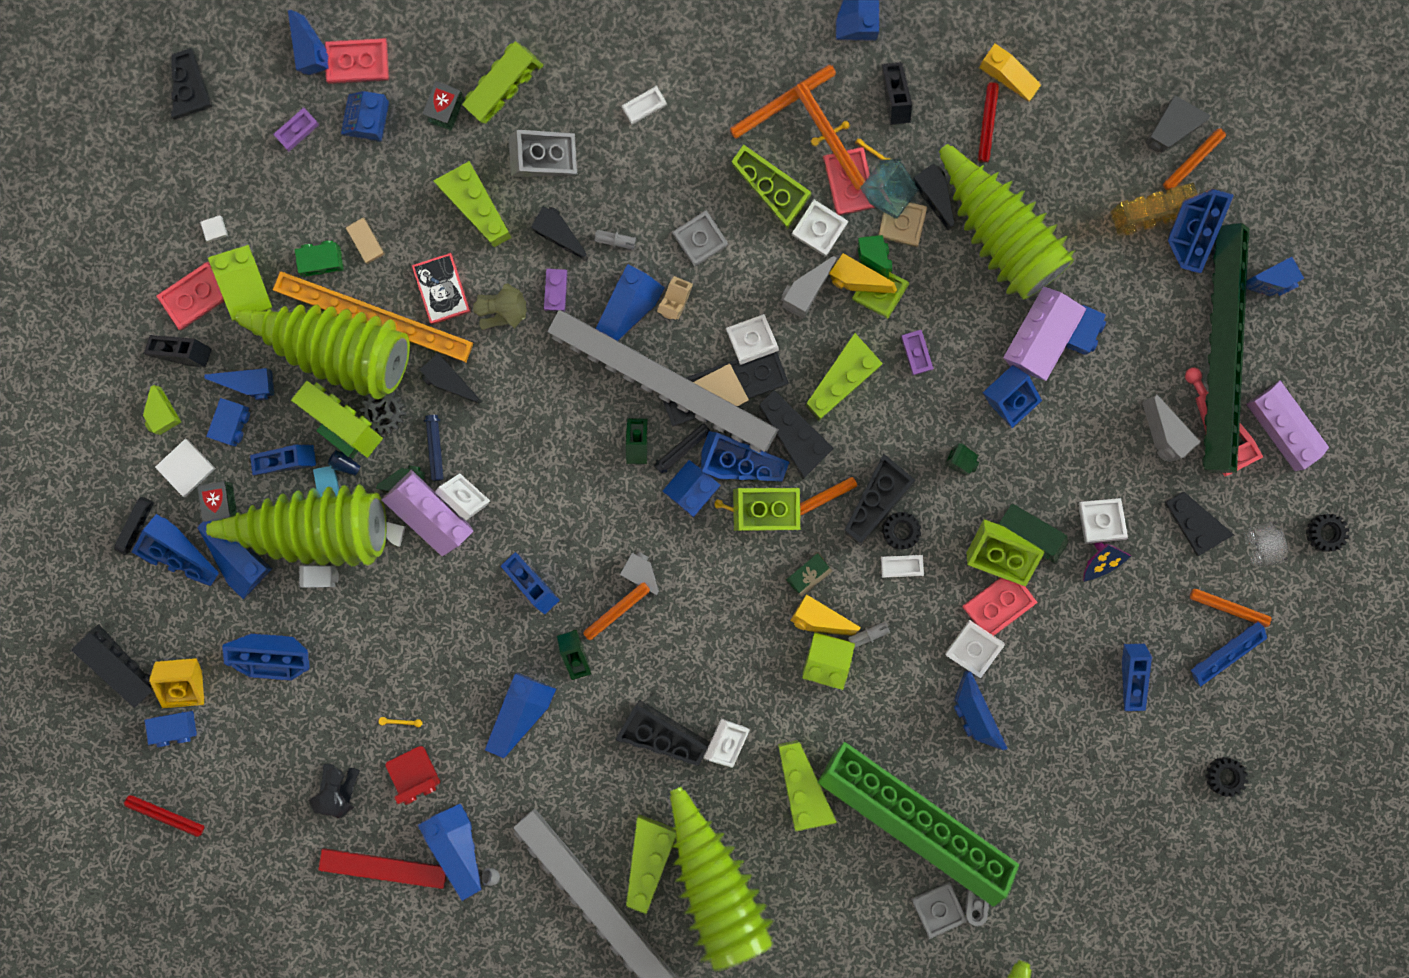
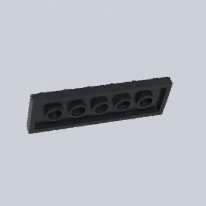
[663,352,789,427]

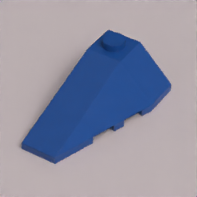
[836,0,879,40]
[596,264,665,341]
[701,431,789,481]
[132,514,219,586]
[197,519,273,599]
[485,673,556,758]
[418,804,481,901]

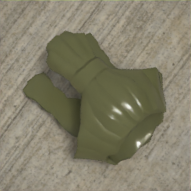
[473,283,527,330]

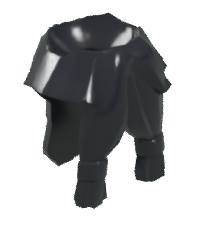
[308,764,360,819]

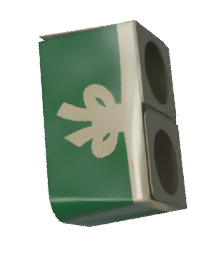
[785,552,832,596]

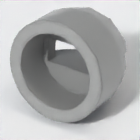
[482,868,500,886]

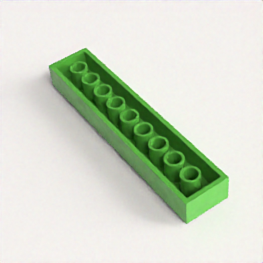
[818,742,1020,907]

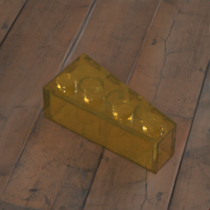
[1110,182,1198,236]

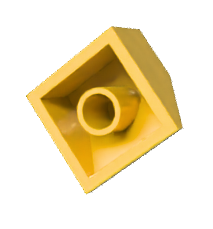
[149,658,204,708]

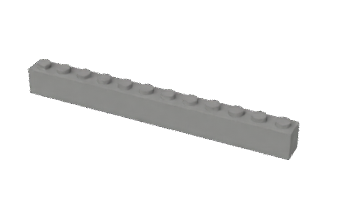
[547,310,779,453]
[513,808,678,978]

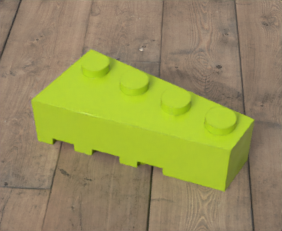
[462,41,544,124]
[732,144,811,229]
[433,161,512,247]
[805,333,883,421]
[291,381,383,458]
[778,740,837,831]
[626,814,676,914]

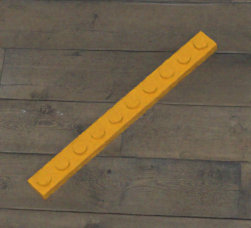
[273,271,473,363]

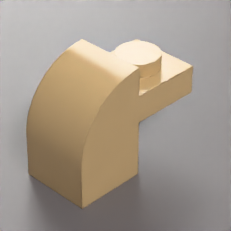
[657,276,693,320]

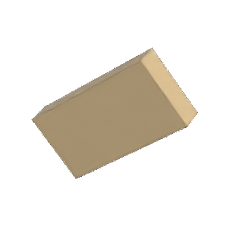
[346,218,384,264]

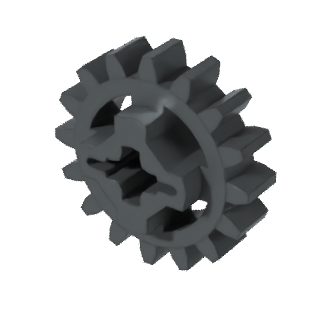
[360,392,406,435]

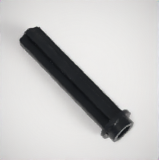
[654,424,710,474]

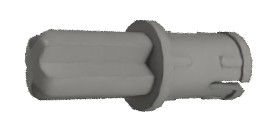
[595,230,636,251]
[848,621,890,648]

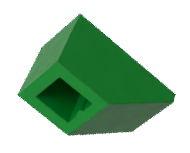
[857,235,892,279]

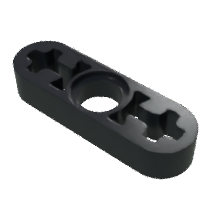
[114,497,154,555]

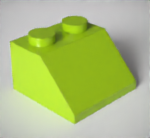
[802,632,855,690]

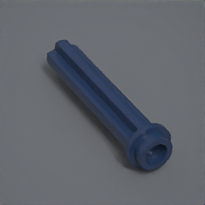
[424,415,443,481]

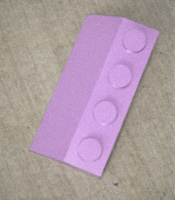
[1003,286,1086,381]
[1246,381,1329,471]
[381,470,473,556]

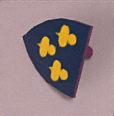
[1083,542,1131,582]

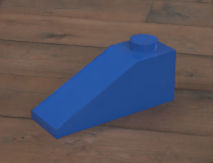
[288,10,329,75]
[204,368,274,400]
[250,445,316,475]
[501,552,560,614]
[1122,644,1152,711]

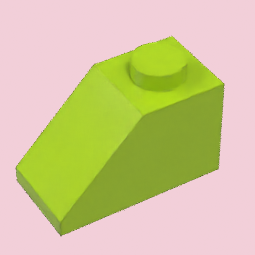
[143,385,181,435]

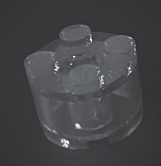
[1243,521,1288,568]

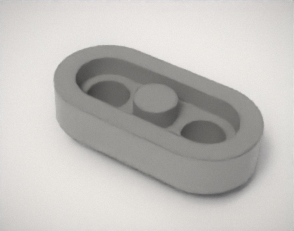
[965,889,989,926]

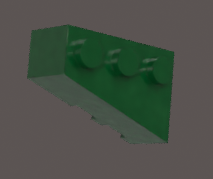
[999,503,1068,564]

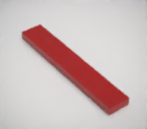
[318,848,446,889]

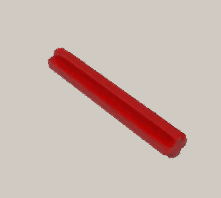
[978,82,999,163]
[124,795,205,837]

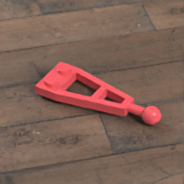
[1185,368,1263,477]

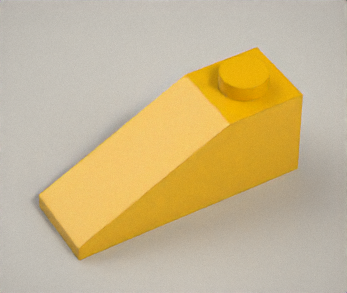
[979,44,1041,102]
[829,253,897,293]
[790,595,861,636]

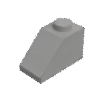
[620,551,659,595]
[299,566,339,587]

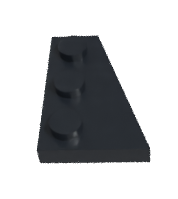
[171,48,213,120]
[1164,492,1234,556]

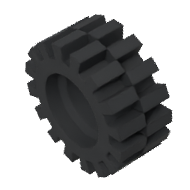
[882,512,922,550]
[1306,514,1350,552]
[1205,757,1248,797]

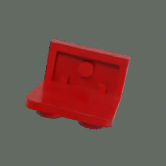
[386,746,441,805]

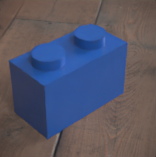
[1066,305,1106,355]
[206,398,250,447]
[145,711,197,747]

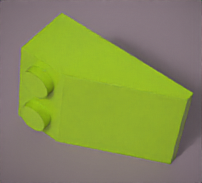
[208,245,272,322]
[733,488,800,531]
[966,519,1044,587]

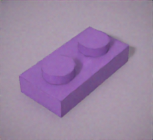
[273,108,319,151]
[544,269,567,312]
[901,330,933,376]

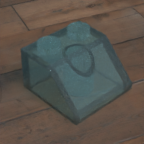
[861,159,918,219]

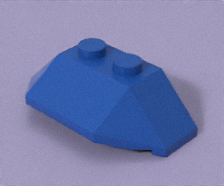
[1168,189,1234,273]
[222,634,309,680]
[953,670,1008,750]

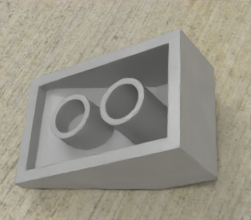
[509,130,577,177]
[781,256,837,319]
[1142,395,1200,462]

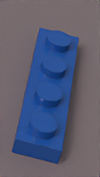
[1191,622,1267,687]

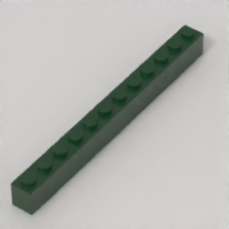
[1202,223,1249,473]

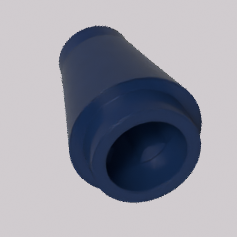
[327,450,361,476]

